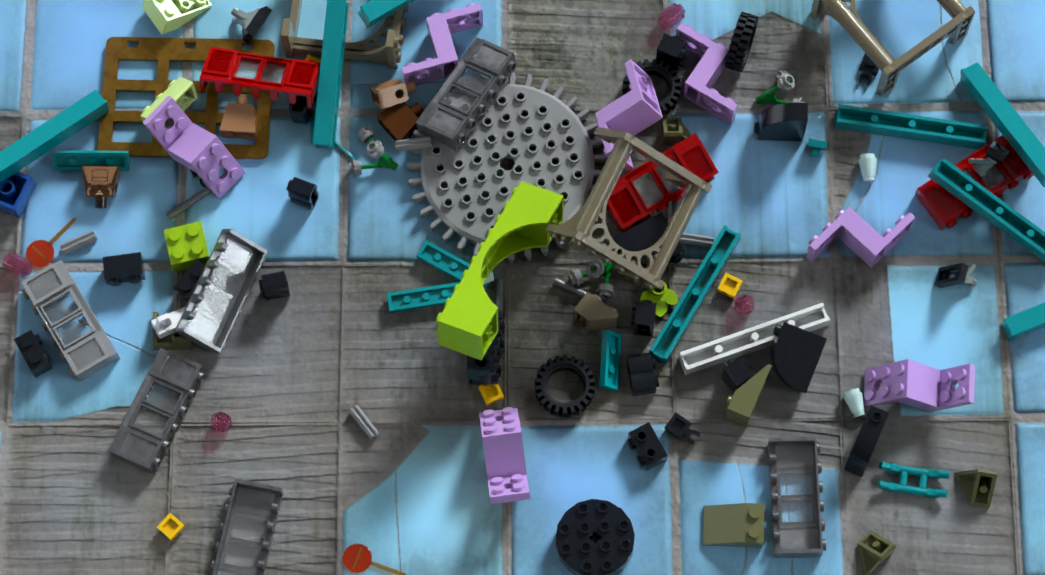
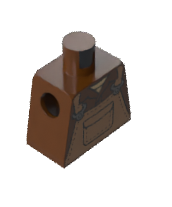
[82,166,121,208]

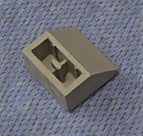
[573,292,619,332]

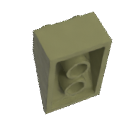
[724,364,772,428]
[703,503,765,548]

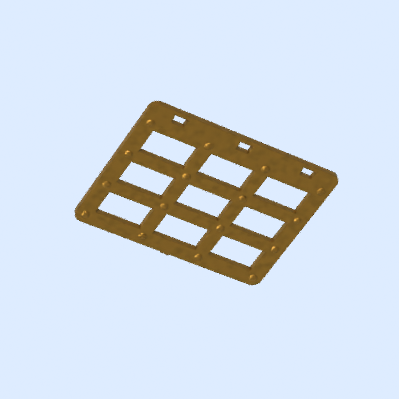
[98,37,275,159]

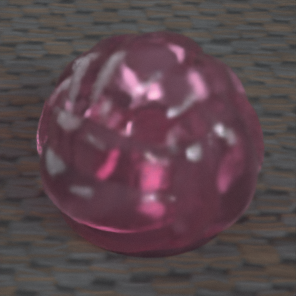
[734,294,754,315]
[211,412,232,432]

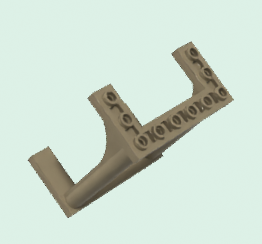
[280,0,409,69]
[810,0,975,96]
[546,127,712,290]

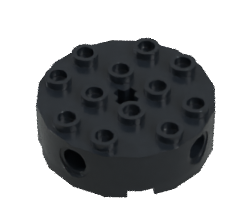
[467,309,505,387]
[556,499,635,575]

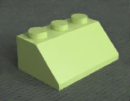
[140,77,198,127]

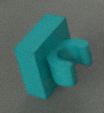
[807,138,828,158]

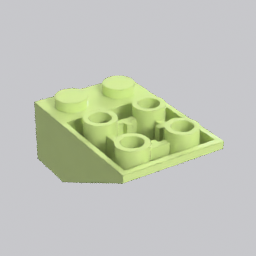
[142,0,212,34]

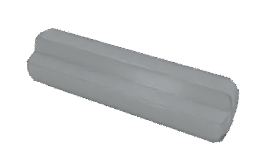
[395,136,432,152]
[60,231,97,255]
[679,233,714,248]
[349,405,379,439]

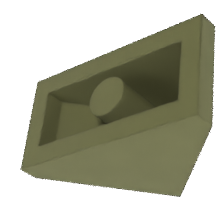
[663,117,691,146]
[954,469,997,508]
[857,531,896,575]

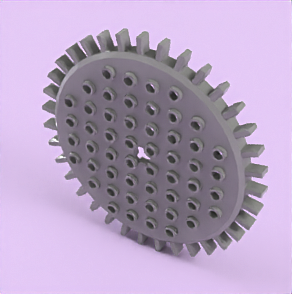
[407,72,607,263]

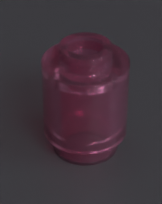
[657,3,685,29]
[3,253,33,278]

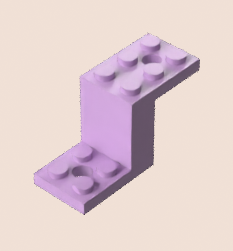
[402,4,483,86]
[676,23,738,125]
[595,59,663,172]
[142,96,245,199]
[806,207,915,268]
[864,359,975,412]
[479,407,530,504]

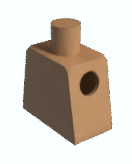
[369,78,416,109]
[220,94,258,139]

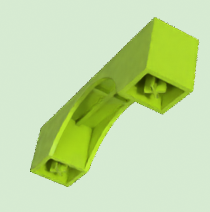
[436,181,564,360]

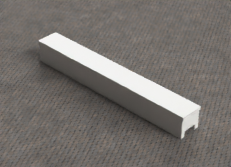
[678,303,830,375]

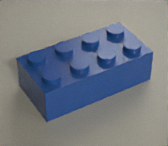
[0,172,36,218]

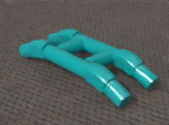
[877,461,950,498]

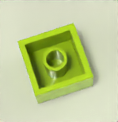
[164,221,210,272]

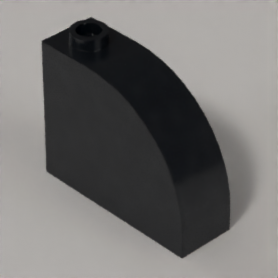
[754,103,808,141]
[613,212,685,268]
[771,322,827,393]
[844,405,889,477]

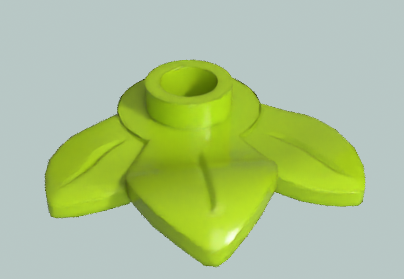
[640,283,678,317]

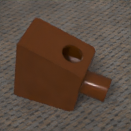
[377,102,424,141]

